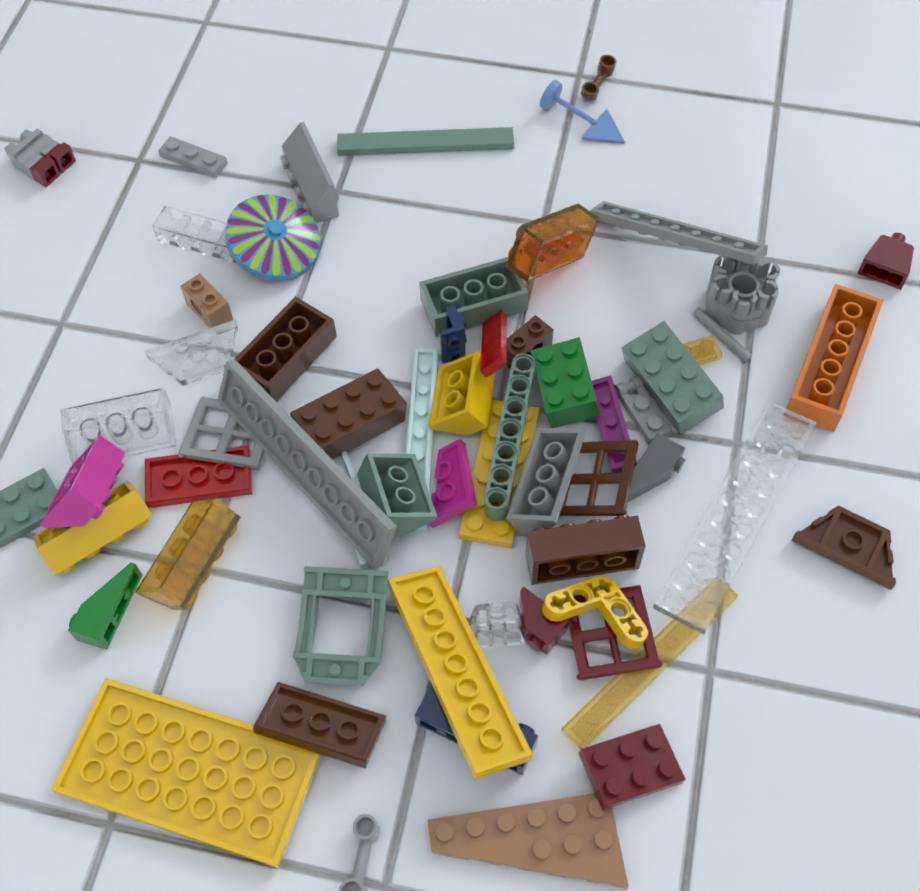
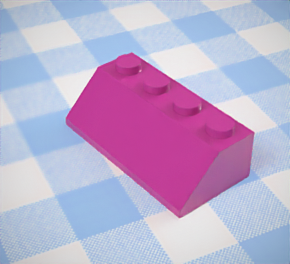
[40,434,125,528]

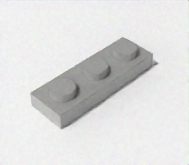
[158,136,228,178]

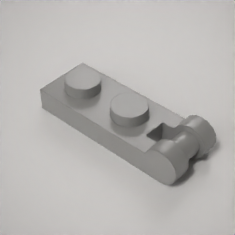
[614,375,672,445]

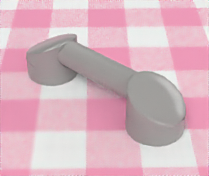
[338,814,380,891]

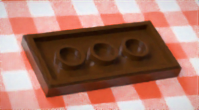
[253,682,387,769]

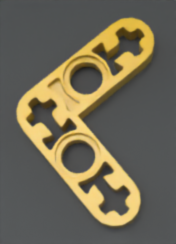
[542,576,648,650]

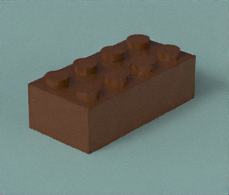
[235,296,337,401]
[290,368,407,460]
[525,515,646,585]

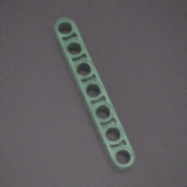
[484,353,535,521]

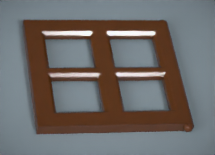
[559,440,639,516]

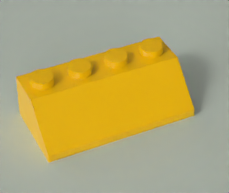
[33,480,153,575]

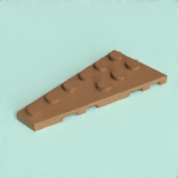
[428,793,629,889]

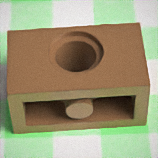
[180,273,234,332]

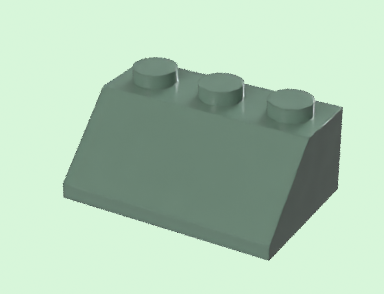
[357,453,437,537]

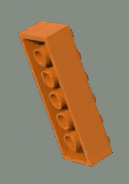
[784,284,884,432]

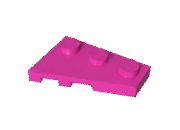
[428,438,477,528]

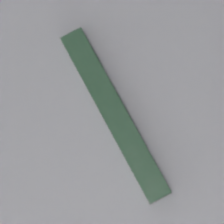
[337,127,514,155]

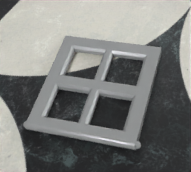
[178,396,264,470]

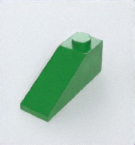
[68,562,142,650]

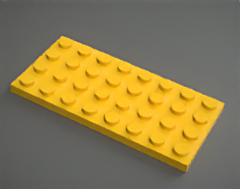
[51,678,321,869]

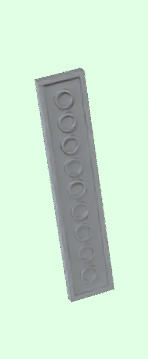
[217,359,397,569]

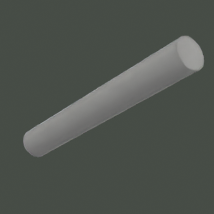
[693,308,752,362]

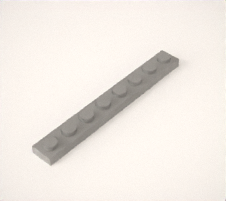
[590,201,768,265]

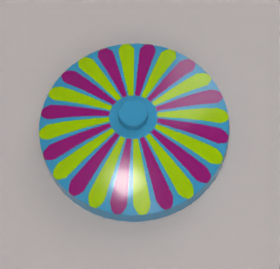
[225,195,320,281]

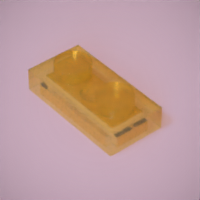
[683,335,723,365]

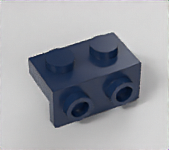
[439,305,467,364]

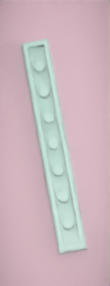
[405,348,439,531]

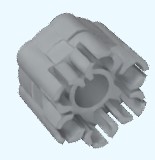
[704,256,780,335]

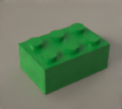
[531,337,600,428]

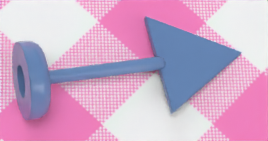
[539,79,625,144]

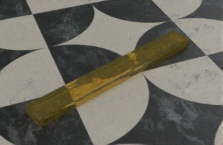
[561,577,738,749]

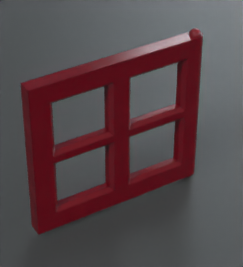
[564,585,663,681]

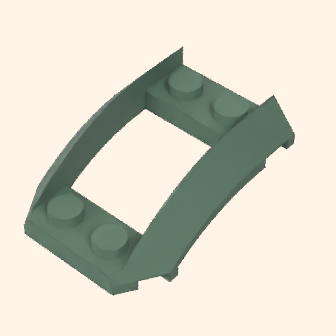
[293,566,389,686]

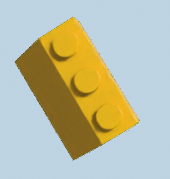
[428,350,496,435]

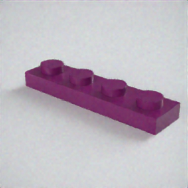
[592,375,637,473]

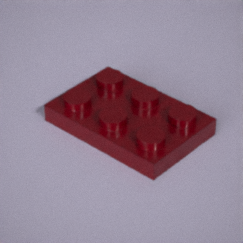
[578,724,686,811]

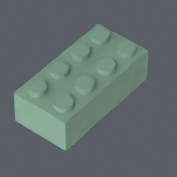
[419,256,528,337]
[621,321,724,435]

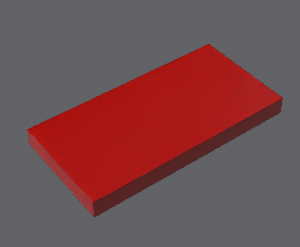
[145,445,253,508]

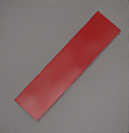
[480,309,507,377]

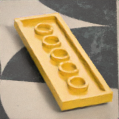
[459,399,540,549]

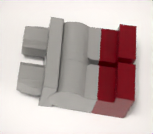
[4,128,76,188]

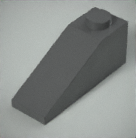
[628,433,686,502]

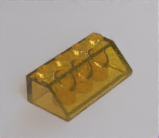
[135,498,241,610]

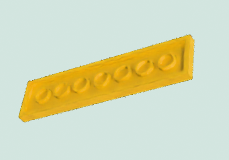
[388,565,533,780]

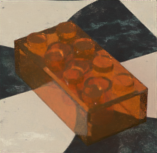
[506,203,600,282]

